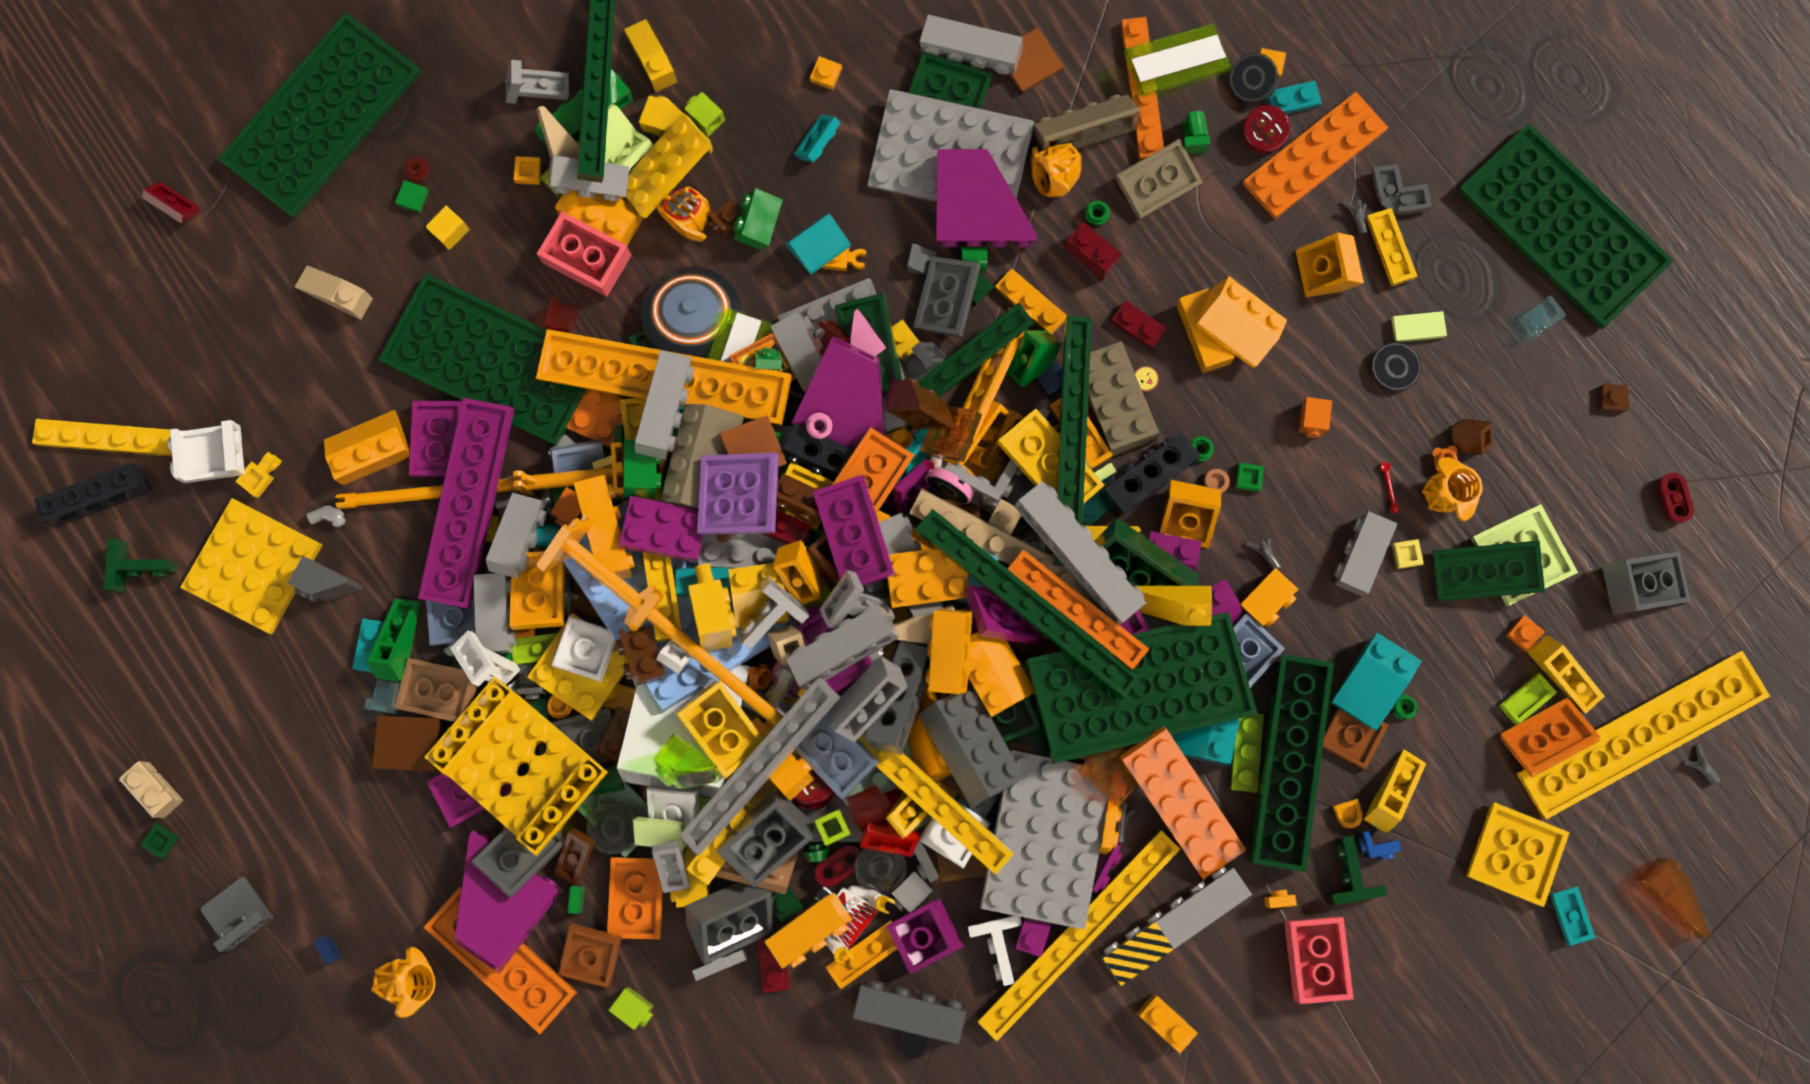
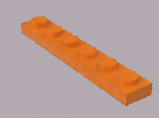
[1121,17,1164,161]
[1008,550,1149,670]

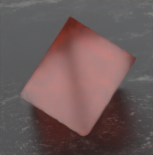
[544,297,580,334]
[818,320,851,356]

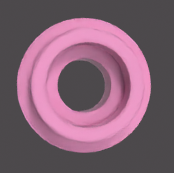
[806,413,832,439]

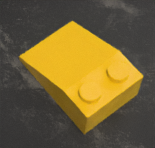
[674,680,764,778]

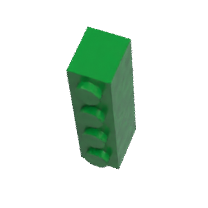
[534,69,634,148]

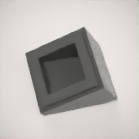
[907,244,937,276]

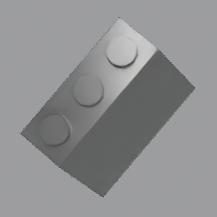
[685,882,773,965]

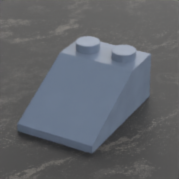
[1233,613,1285,688]

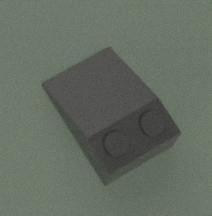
[1602,551,1691,615]
[717,788,814,888]

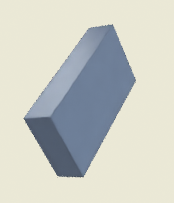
[550,440,604,473]

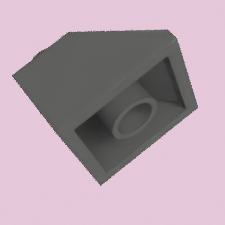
[288,556,363,602]

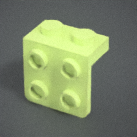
[579,104,654,171]

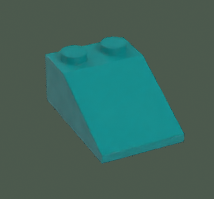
[1331,633,1422,731]
[1171,719,1240,766]

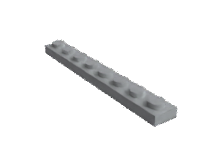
[680,678,840,854]

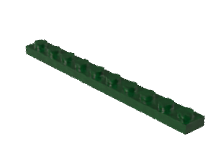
[577,0,615,183]
[1053,315,1092,567]
[915,508,1141,699]

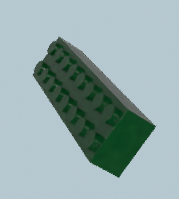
[1248,654,1334,872]

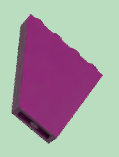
[936,149,1037,248]
[792,336,887,450]
[455,831,558,974]

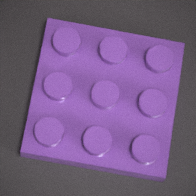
[697,452,778,535]

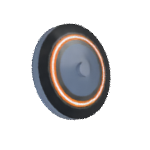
[641,267,742,359]

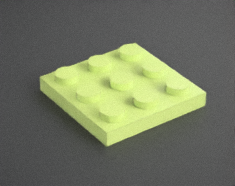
[1470,504,1578,606]

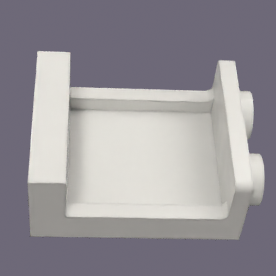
[168,420,245,483]

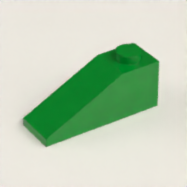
[367,599,420,682]

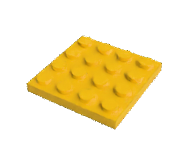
[180,498,322,634]

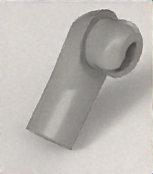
[307,505,346,528]

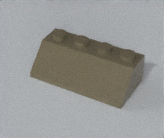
[1033,95,1140,153]
[660,404,744,510]

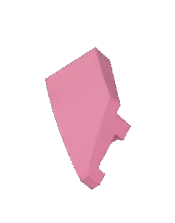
[850,308,886,356]

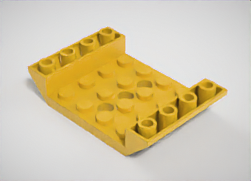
[425,676,608,856]

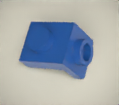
[1356,831,1401,861]

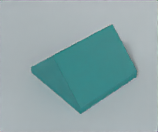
[784,213,851,275]

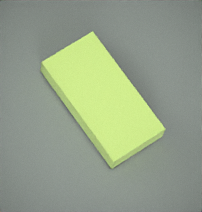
[1391,311,1447,343]
[633,817,687,850]

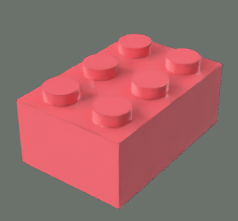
[537,212,632,297]
[1284,916,1354,1004]

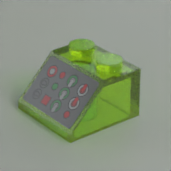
[653,733,720,789]

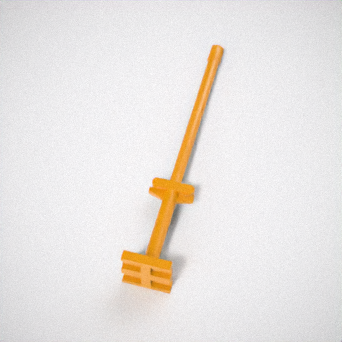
[335,442,630,509]
[536,513,784,726]

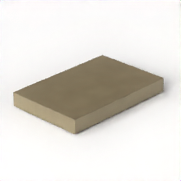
[1114,139,1203,220]

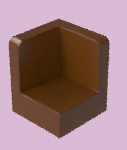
[1452,419,1493,455]

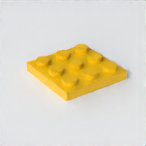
[528,613,628,721]
[1466,802,1570,907]

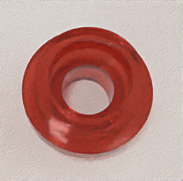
[404,156,430,181]

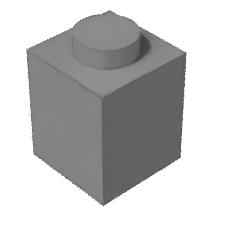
[892,871,933,913]

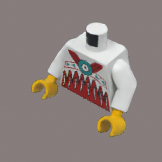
[815,885,895,967]

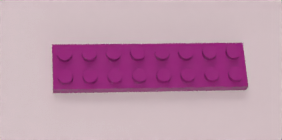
[418,398,515,609]

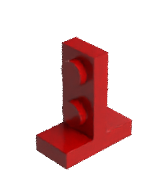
[860,788,919,857]

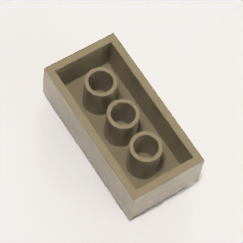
[1088,341,1159,457]

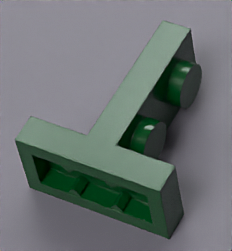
[104,539,177,593]
[1327,836,1387,905]

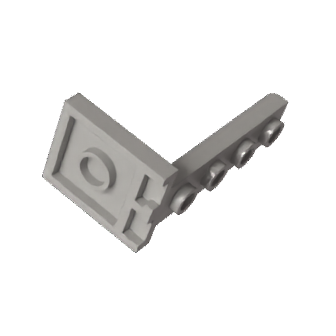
[944,409,1051,515]

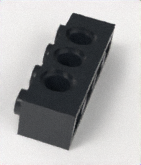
[782,423,855,482]
[1099,432,1201,519]
[34,463,151,528]

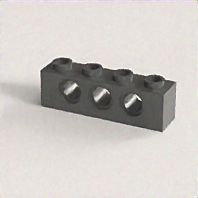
[864,641,931,755]

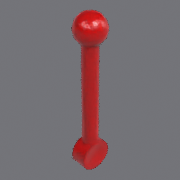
[1380,462,1399,514]

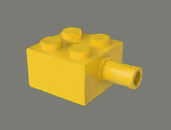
[688,564,737,652]

